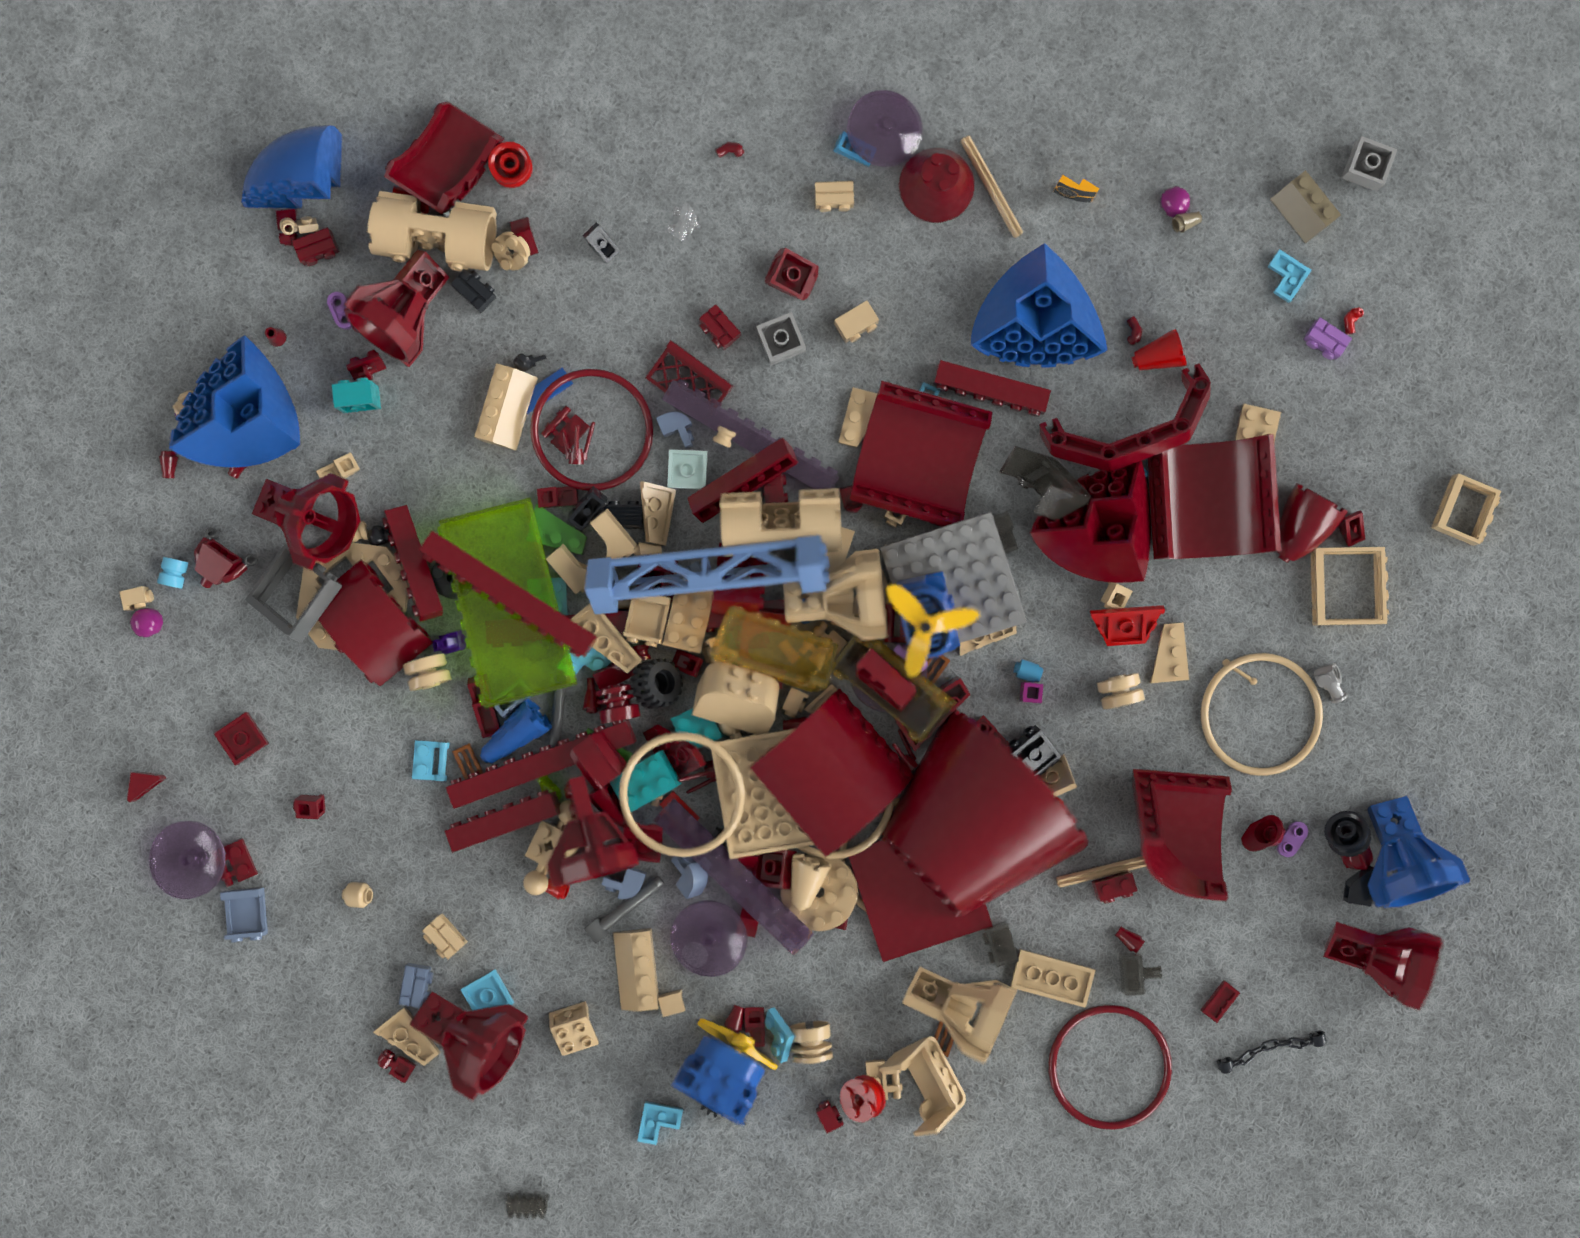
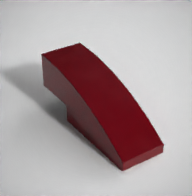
[467,674,500,738]

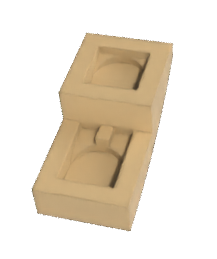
[316,452,360,478]

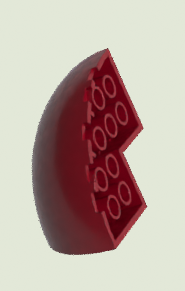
[1030,461,1151,583]

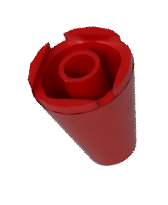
[1131,329,1187,371]

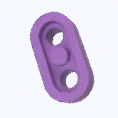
[327,292,353,330]
[1277,821,1308,857]

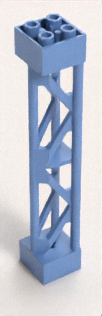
[585,535,830,614]

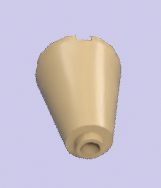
[791,853,831,910]

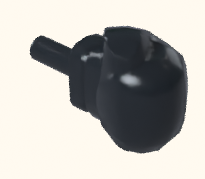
[513,353,547,372]
[368,525,390,546]

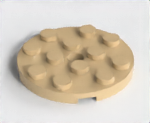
[781,854,858,931]

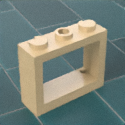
[1431,473,1501,546]

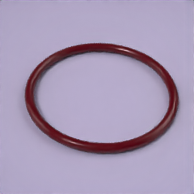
[530,369,653,491]
[1049,1005,1172,1130]

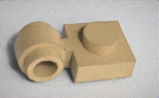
[280,216,319,235]

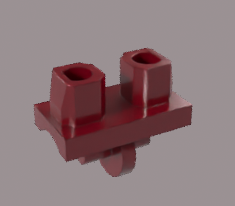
[346,349,387,381]

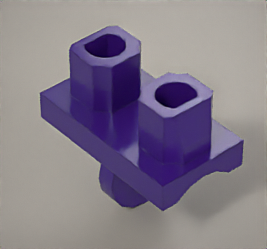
[433,630,467,654]

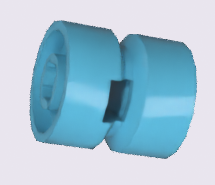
[157,557,188,589]

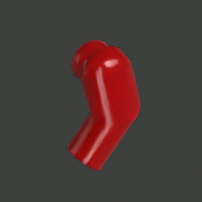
[1344,307,1364,334]

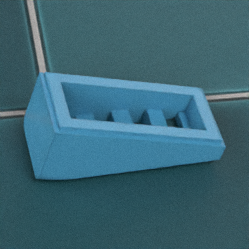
[833,131,877,166]

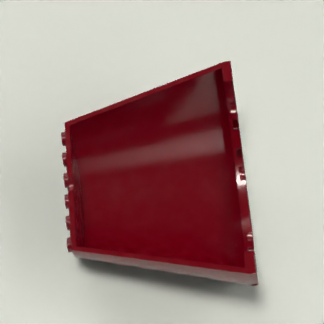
[881,710,1089,918]

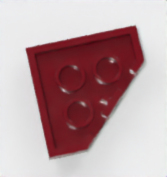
[643,724,706,778]

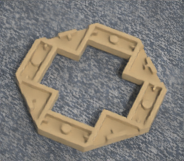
[296,543,408,650]

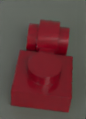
[276,209,297,246]
[377,1049,416,1083]

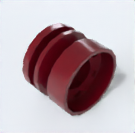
[595,683,641,724]

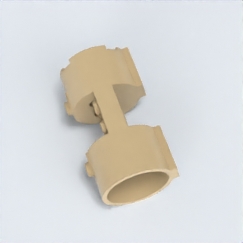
[368,191,497,271]
[720,488,842,557]

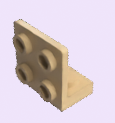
[549,1001,599,1056]

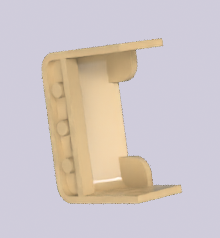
[879,1037,966,1136]

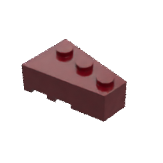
[856,648,917,712]

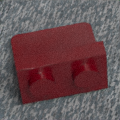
[623,822,663,863]

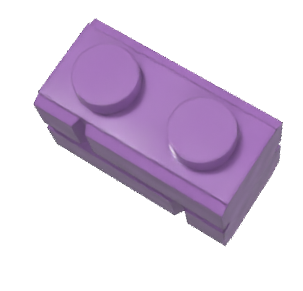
[1303,317,1352,360]

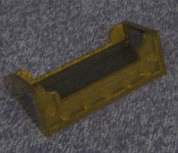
[830,635,957,742]

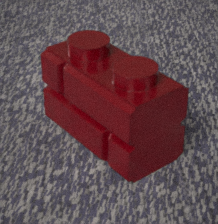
[292,227,339,266]
[699,304,741,350]

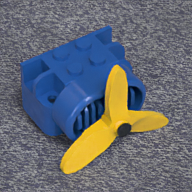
[887,571,980,677]
[670,1018,778,1126]

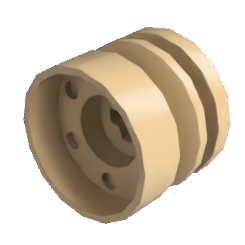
[789,1021,833,1064]

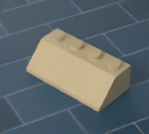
[474,363,538,451]
[613,928,660,1011]

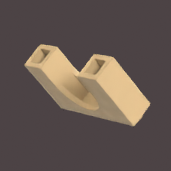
[546,508,637,594]

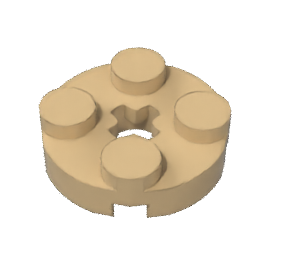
[491,232,530,270]

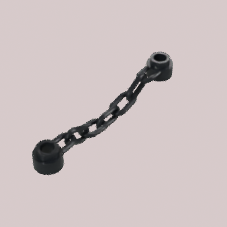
[1217,1030,1327,1074]

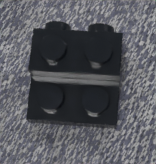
[1008,725,1061,776]

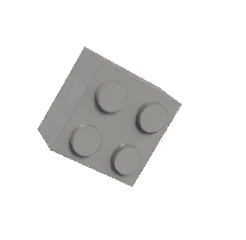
[1341,136,1398,191]
[756,312,806,366]

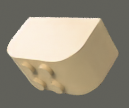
[692,662,779,735]

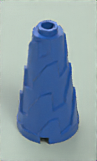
[480,699,552,764]

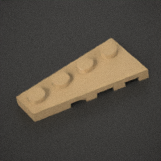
[571,604,643,673]

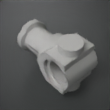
[1314,663,1348,704]

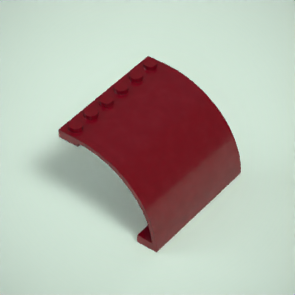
[849,381,993,526]
[1148,434,1281,559]
[749,688,914,857]

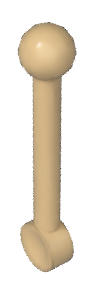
[1223,659,1257,685]

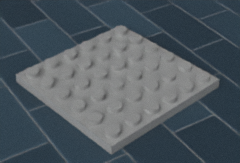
[880,511,1027,643]

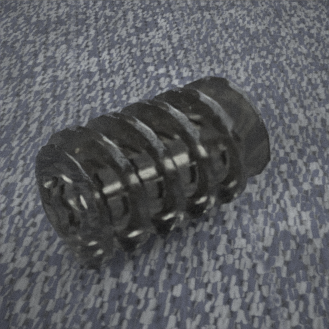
[506,1193,548,1219]

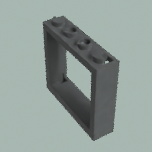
[245,543,342,643]

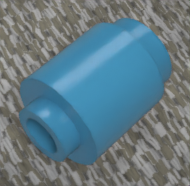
[1013,659,1043,683]

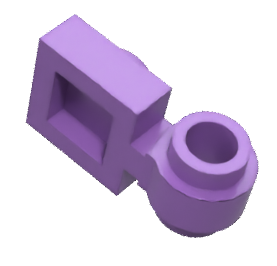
[893,644,928,672]

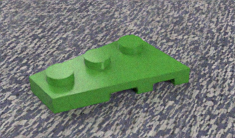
[526,504,587,555]

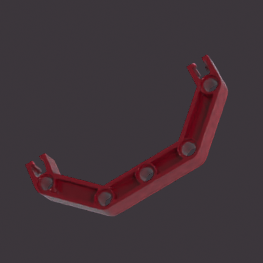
[1039,363,1211,472]

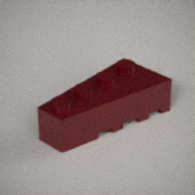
[892,676,971,751]

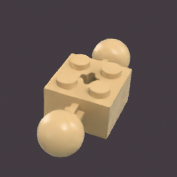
[523,800,578,895]

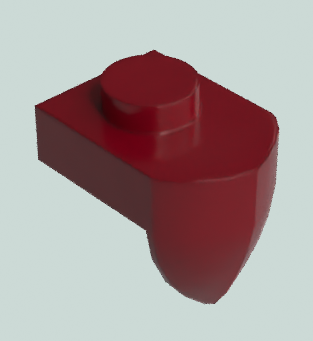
[840,485,863,513]

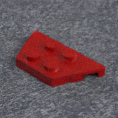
[1090,605,1165,646]

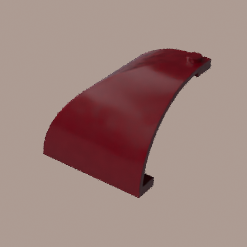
[1132,769,1232,901]

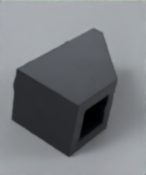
[1343,865,1374,907]

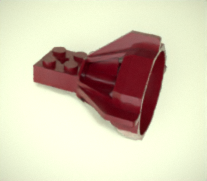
[344,250,450,367]
[252,473,361,570]
[547,776,639,887]
[1323,921,1443,1011]
[409,991,528,1101]

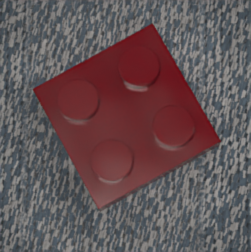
[214,712,269,766]

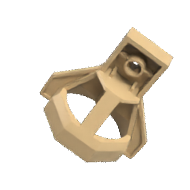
[783,549,887,640]
[903,967,1017,1063]

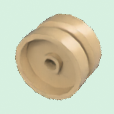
[403,653,452,691]
[1097,673,1145,709]

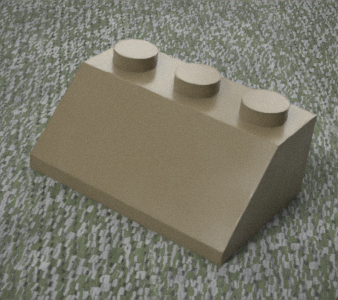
[1270,170,1341,244]

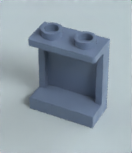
[220,887,268,942]

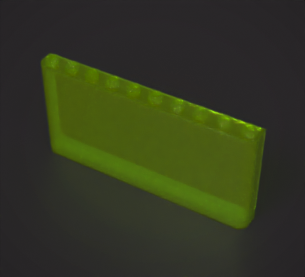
[437,498,578,709]

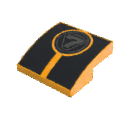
[1053,175,1099,202]

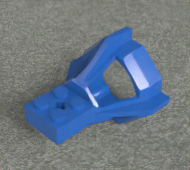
[1367,796,1470,908]

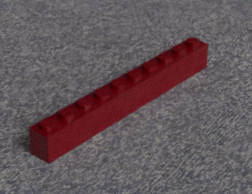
[419,531,598,658]
[445,719,637,809]

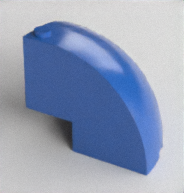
[241,125,342,209]
[971,243,1107,368]
[169,335,300,467]

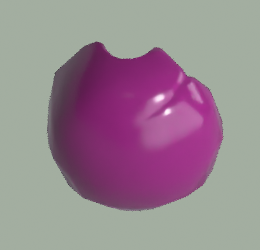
[1161,186,1190,217]
[130,608,163,638]

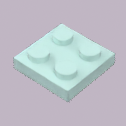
[667,449,708,490]

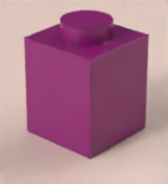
[1019,682,1044,703]

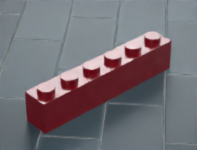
[933,360,1051,417]
[687,437,798,523]
[382,505,443,622]
[445,789,561,853]

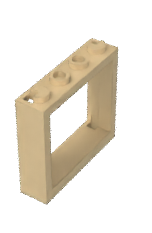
[1311,547,1389,625]

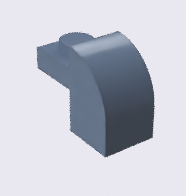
[656,412,694,449]
[671,856,708,899]
[601,868,647,899]

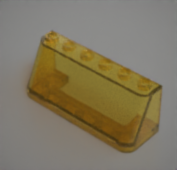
[709,606,839,692]

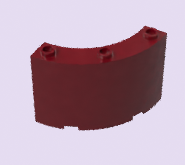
[384,101,505,214]
[308,559,433,686]

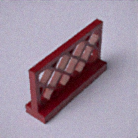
[646,340,734,423]

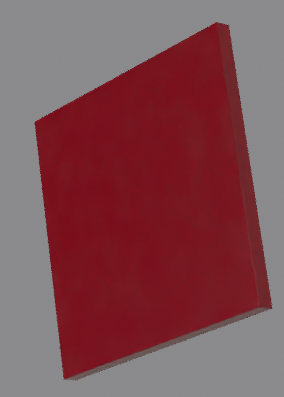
[849,840,993,962]

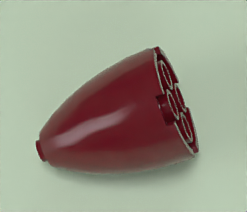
[1277,483,1348,563]

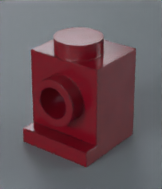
[293,794,325,820]
[816,1100,844,1134]

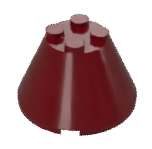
[899,148,975,223]

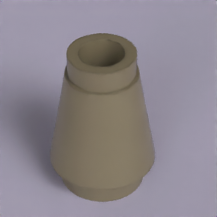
[1172,212,1202,233]

